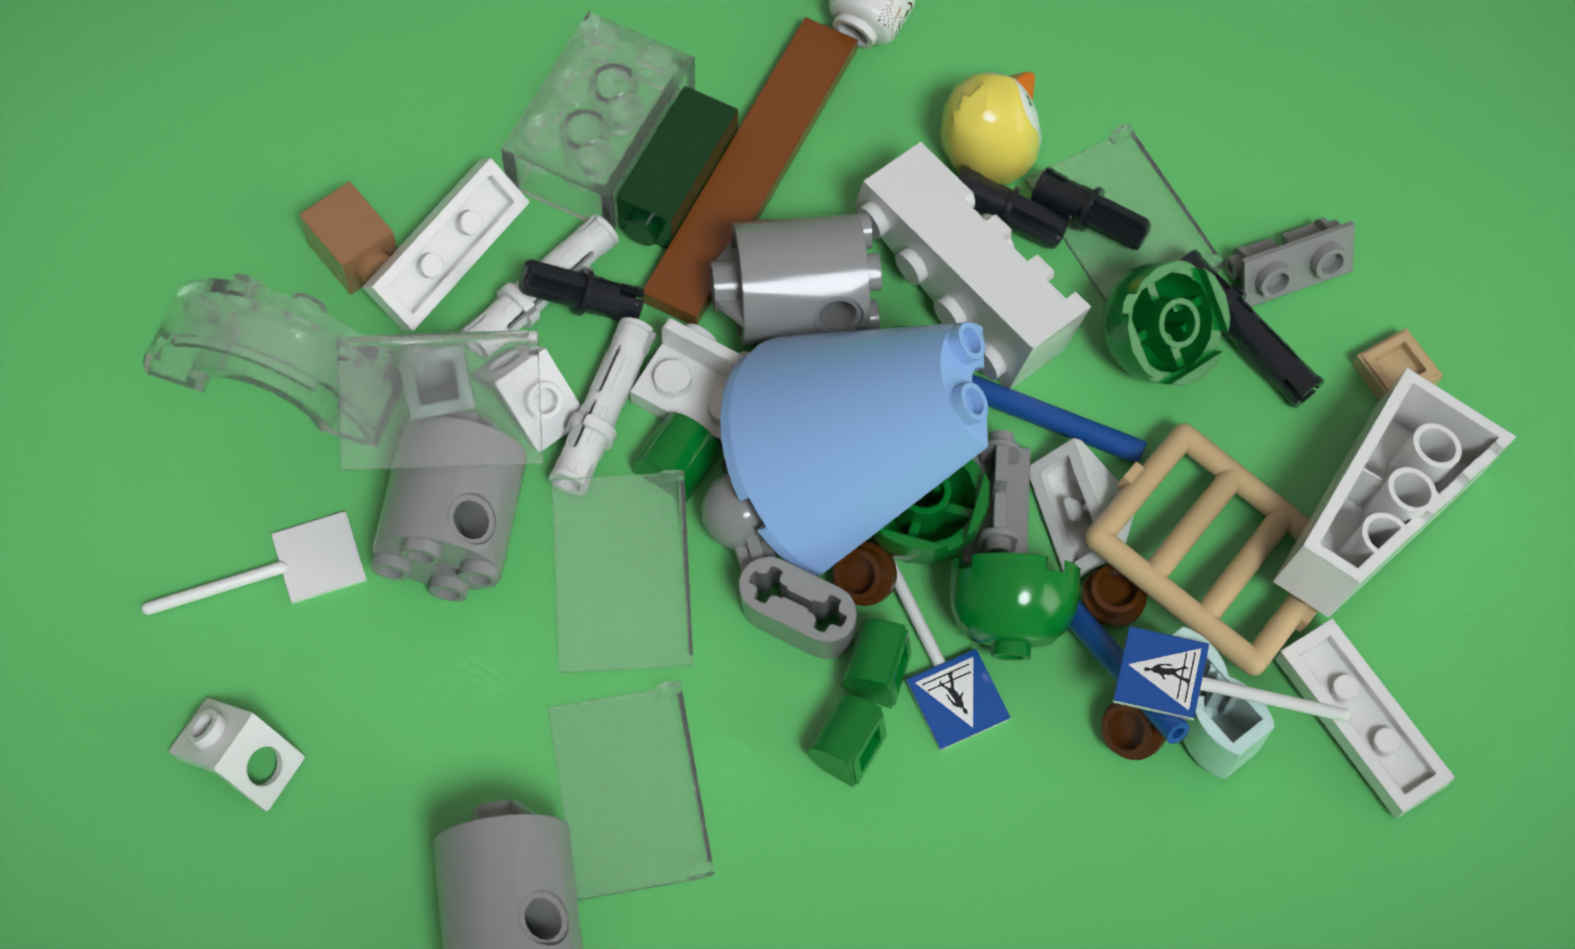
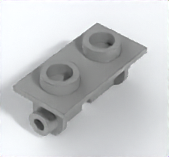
[1224,217,1355,307]
[962,430,1031,563]

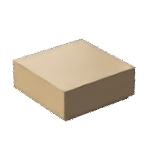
[1352,328,1443,401]

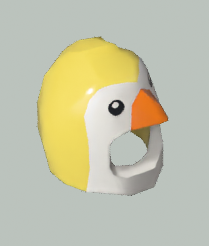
[940,72,1042,184]

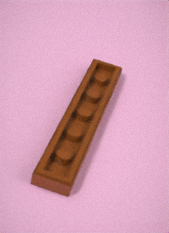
[642,17,858,325]

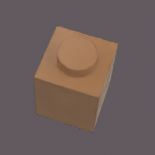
[299,181,397,295]

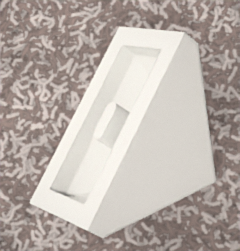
[1030,438,1134,578]

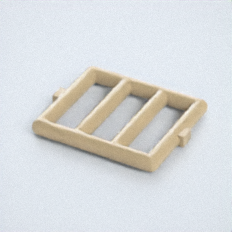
[1085,423,1318,676]

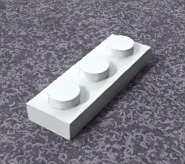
[362,158,530,331]
[1275,618,1455,820]

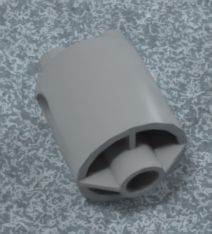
[710,212,882,347]
[371,411,527,601]
[432,800,583,949]

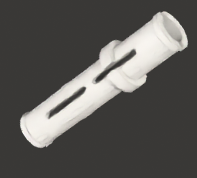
[460,213,619,360]
[548,317,656,496]

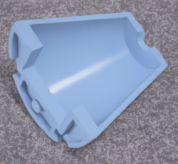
[720,322,988,576]

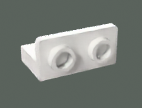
[630,318,750,451]

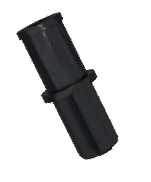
[959,165,1068,249]
[1031,167,1151,250]
[518,259,644,321]

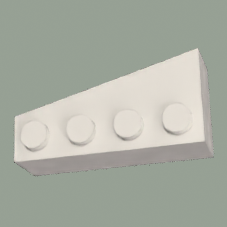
[855,142,1091,389]
[1273,368,1516,618]

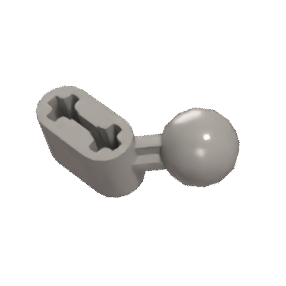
[701,473,857,659]

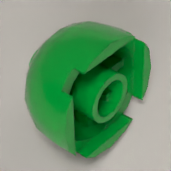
[1102,259,1230,386]
[871,459,990,565]
[948,552,1081,661]

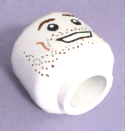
[829,0,915,49]

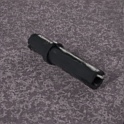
[1180,249,1324,408]

